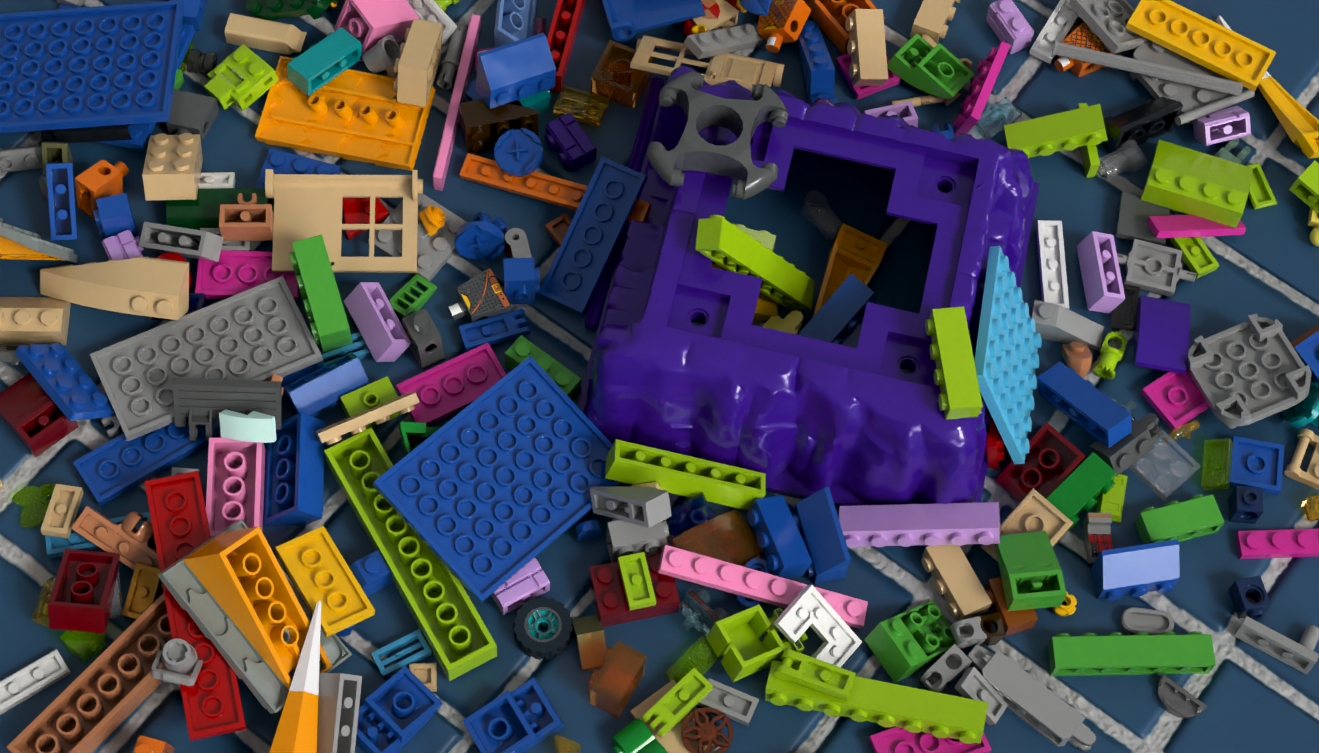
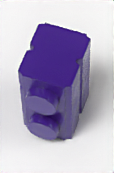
[544,112,597,172]

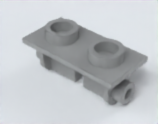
[0,144,43,173]

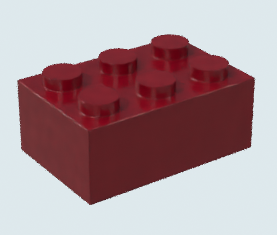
[589,553,680,627]

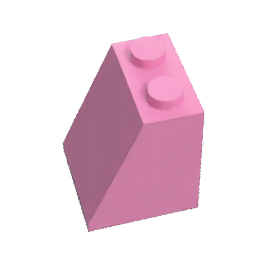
[335,0,420,62]

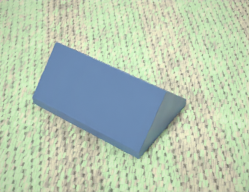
[494,0,537,48]

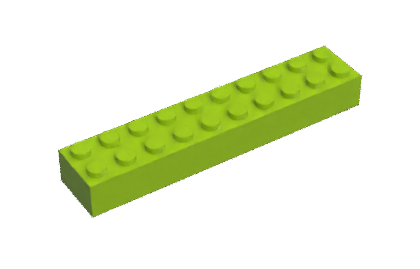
[324,427,497,681]

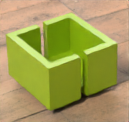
[706,604,787,682]

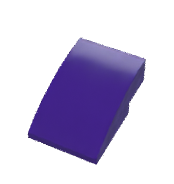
[1134,295,1190,374]

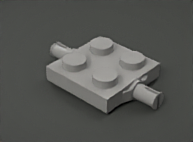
[1117,239,1196,297]

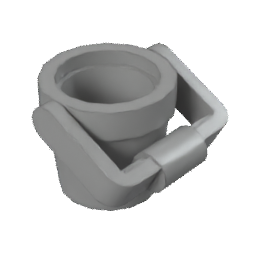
[363,34,400,78]
[151,638,203,686]

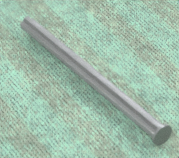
[1051,38,1243,96]

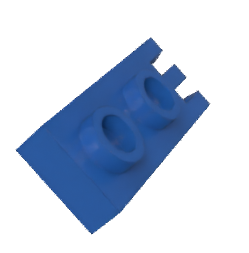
[458,309,532,352]

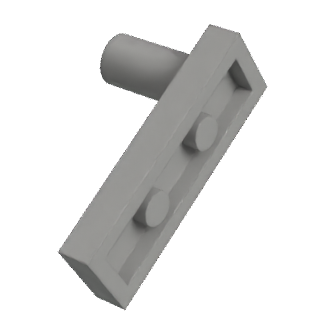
[1234,616,1319,675]

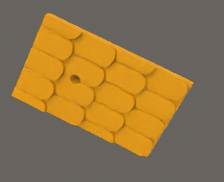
[255,56,436,171]

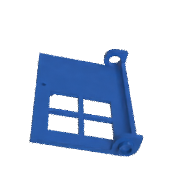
[602,0,705,42]

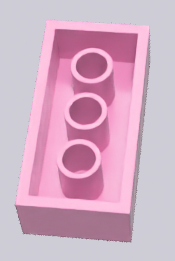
[206,437,266,538]

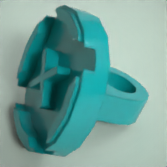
[1282,382,1319,429]

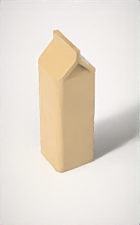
[224,13,307,55]

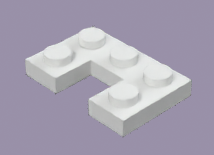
[774,585,862,667]

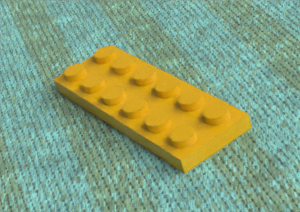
[1126,0,1276,92]

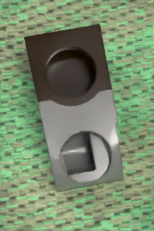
[950,613,1006,648]

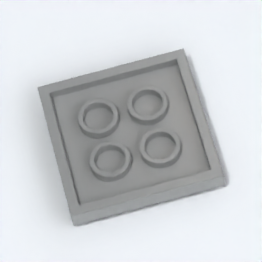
[1069,0,1149,54]
[368,194,468,282]

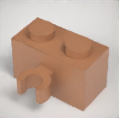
[219,193,274,241]

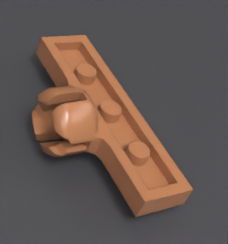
[71,505,163,589]

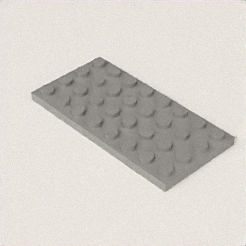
[89,276,323,441]

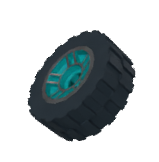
[513,597,573,660]

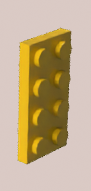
[275,525,375,638]

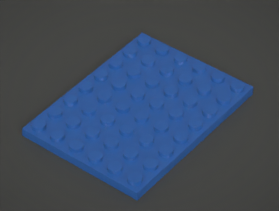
[0,0,185,133]
[373,356,623,604]

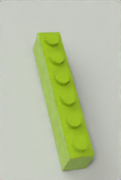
[605,439,766,511]

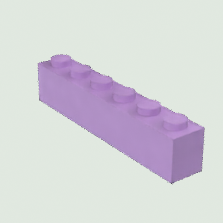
[839,502,1000,548]

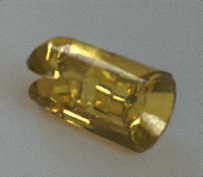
[31,577,54,627]

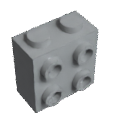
[606,519,669,563]

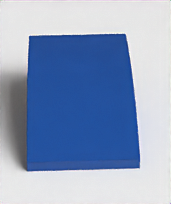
[356,666,443,753]
[462,677,566,753]

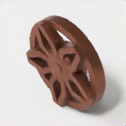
[681,708,733,753]

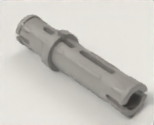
[437,22,468,89]

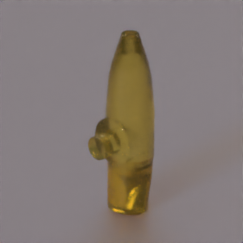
[1164,420,1200,442]

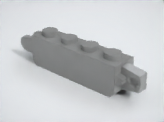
[967,644,1096,752]

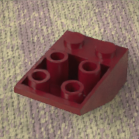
[0,373,79,458]

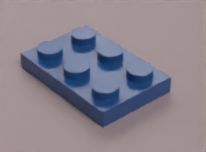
[254,148,341,199]

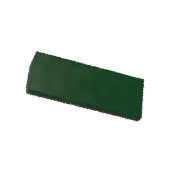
[166,188,271,230]

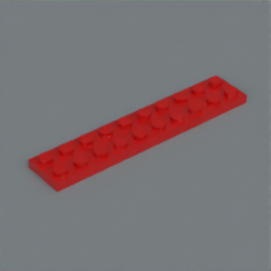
[144,471,246,741]

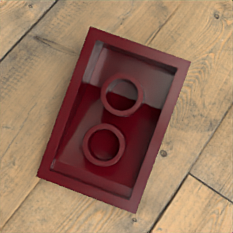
[995,422,1087,502]
[48,549,120,634]

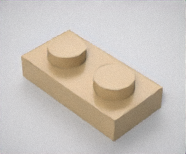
[40,484,84,539]

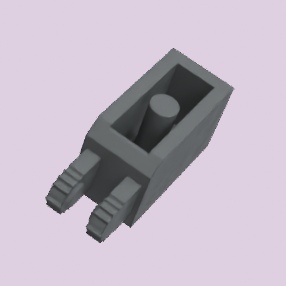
[1090,413,1163,477]

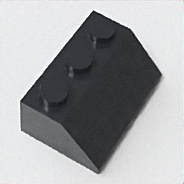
[1101,96,1183,157]

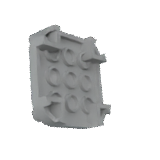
[1129,40,1232,125]
[1187,314,1312,428]

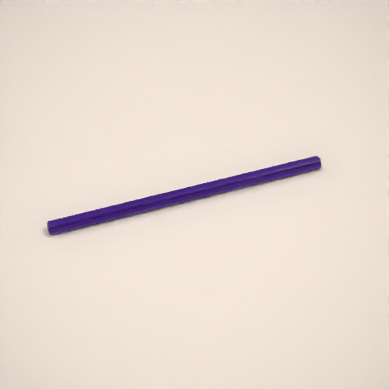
[585,77,664,330]

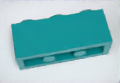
[287,27,362,96]

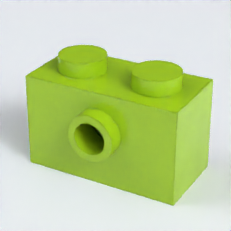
[340,376,400,431]

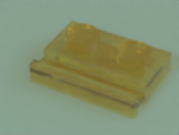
[553,85,610,127]

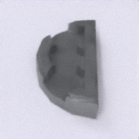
[1157,674,1208,719]

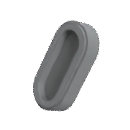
[1119,607,1174,635]

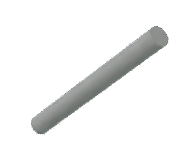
[1175,89,1255,126]

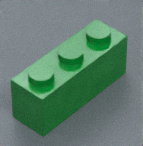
[1046,452,1117,530]

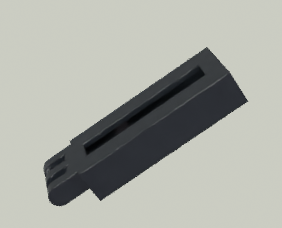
[40,124,132,143]

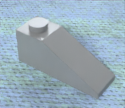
[1029,300,1104,351]
[589,487,672,528]

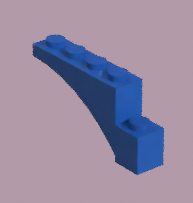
[796,20,837,105]

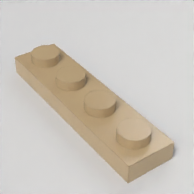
[315,391,419,445]

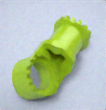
[1093,331,1127,379]

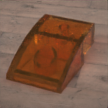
[672,509,764,589]

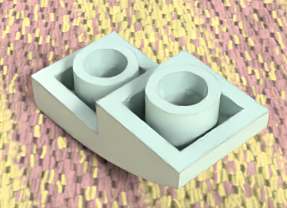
[219,409,276,443]

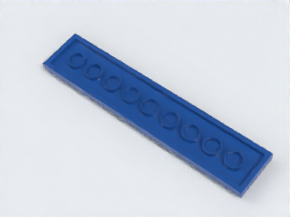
[72,361,324,507]

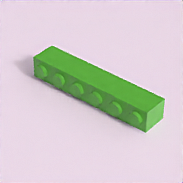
[1047,631,1216,676]

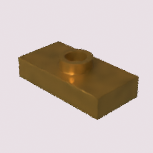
[122,562,162,619]

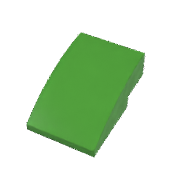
[887,33,975,100]

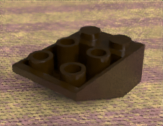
[459,99,538,154]

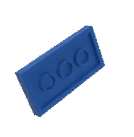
[15,343,114,421]

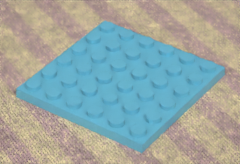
[974,246,1042,464]

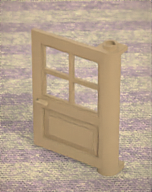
[630,35,785,91]
[265,169,423,273]

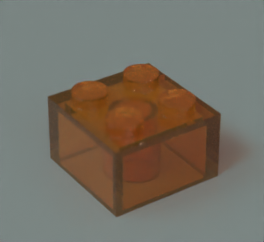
[590,40,654,109]
[588,641,647,719]

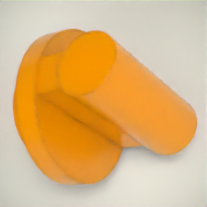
[418,205,445,236]

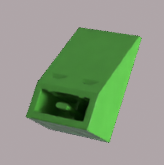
[995,531,1067,611]
[864,600,955,683]

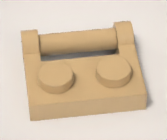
[1284,428,1319,490]

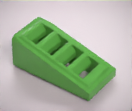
[389,274,437,322]

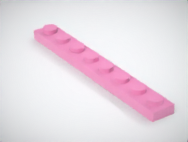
[658,545,868,629]

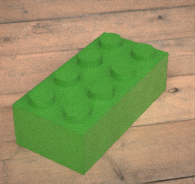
[289,234,353,352]

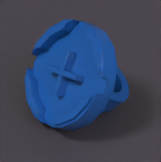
[494,128,544,177]
[454,212,504,261]

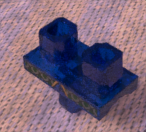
[663,492,715,537]

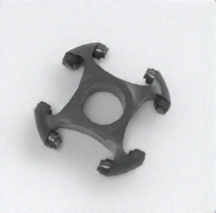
[647,70,789,200]

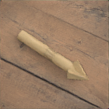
[891,93,961,107]

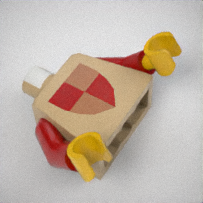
[682,0,747,37]

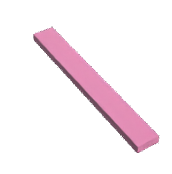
[432,14,481,191]

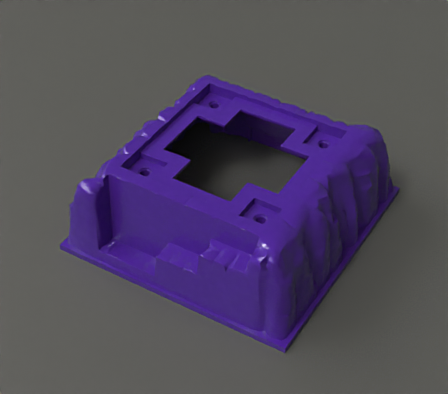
[577,65,1039,508]

